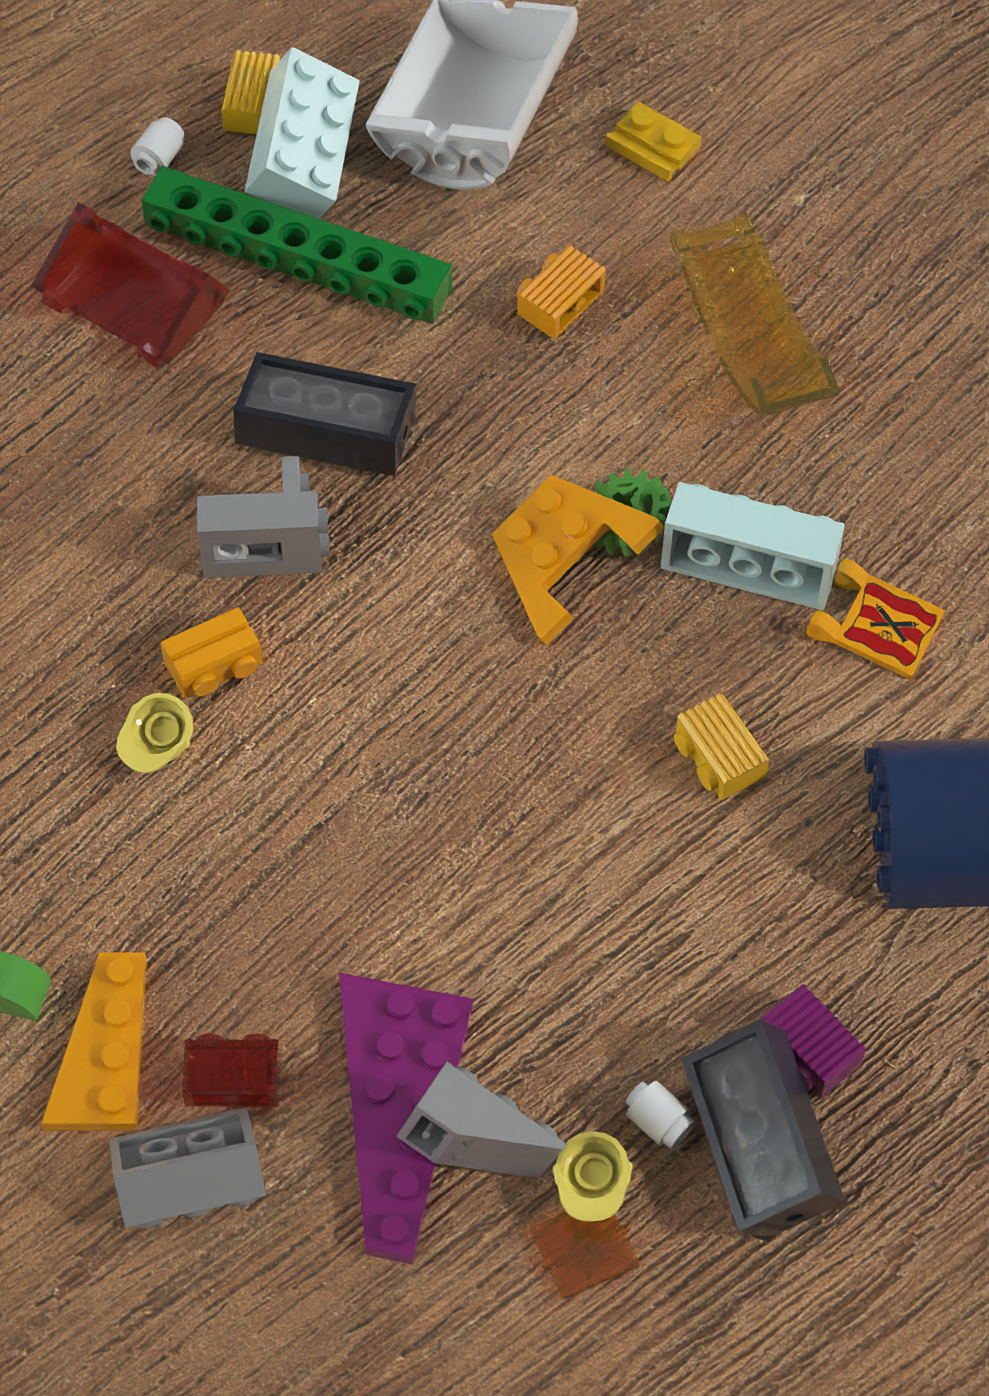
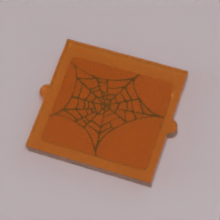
[530,1212,640,1300]

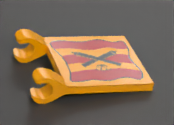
[806,559,945,680]

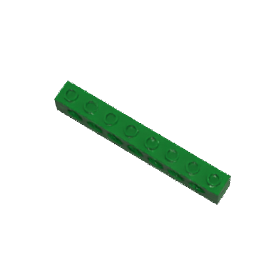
[141,166,452,324]

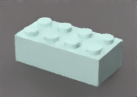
[244,47,359,219]
[661,482,845,611]

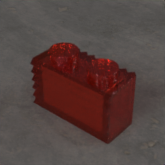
[182,1033,281,1107]

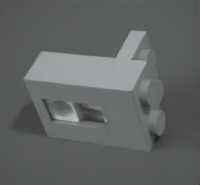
[197,456,330,578]

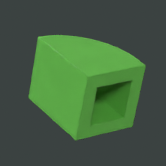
[0,951,51,1021]

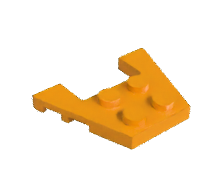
[492,475,665,645]

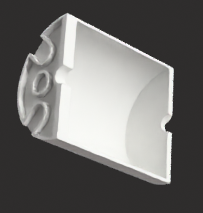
[365,0,578,190]

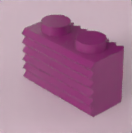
[761,984,866,1097]

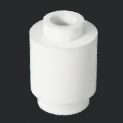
[130,117,184,175]
[625,1081,696,1150]

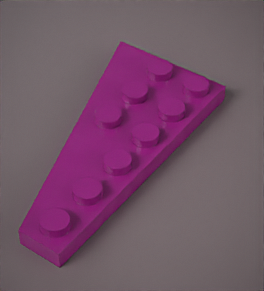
[339,972,473,1265]

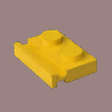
[605,101,701,182]

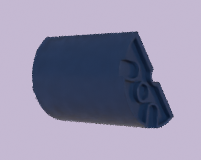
[864,738,989,909]

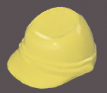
[116,693,193,773]
[553,1131,633,1221]

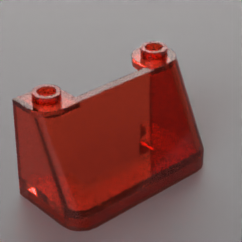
[30,202,230,368]

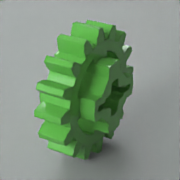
[594,469,672,556]

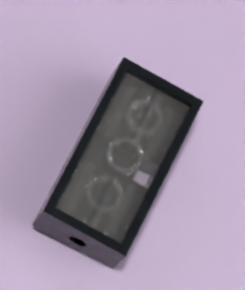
[233,352,416,477]
[681,1019,845,1240]

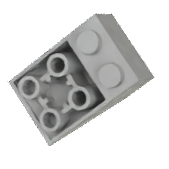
[396,1062,566,1178]

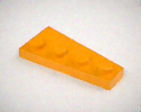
[41,952,147,1131]

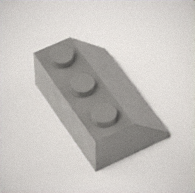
[109,1107,266,1228]

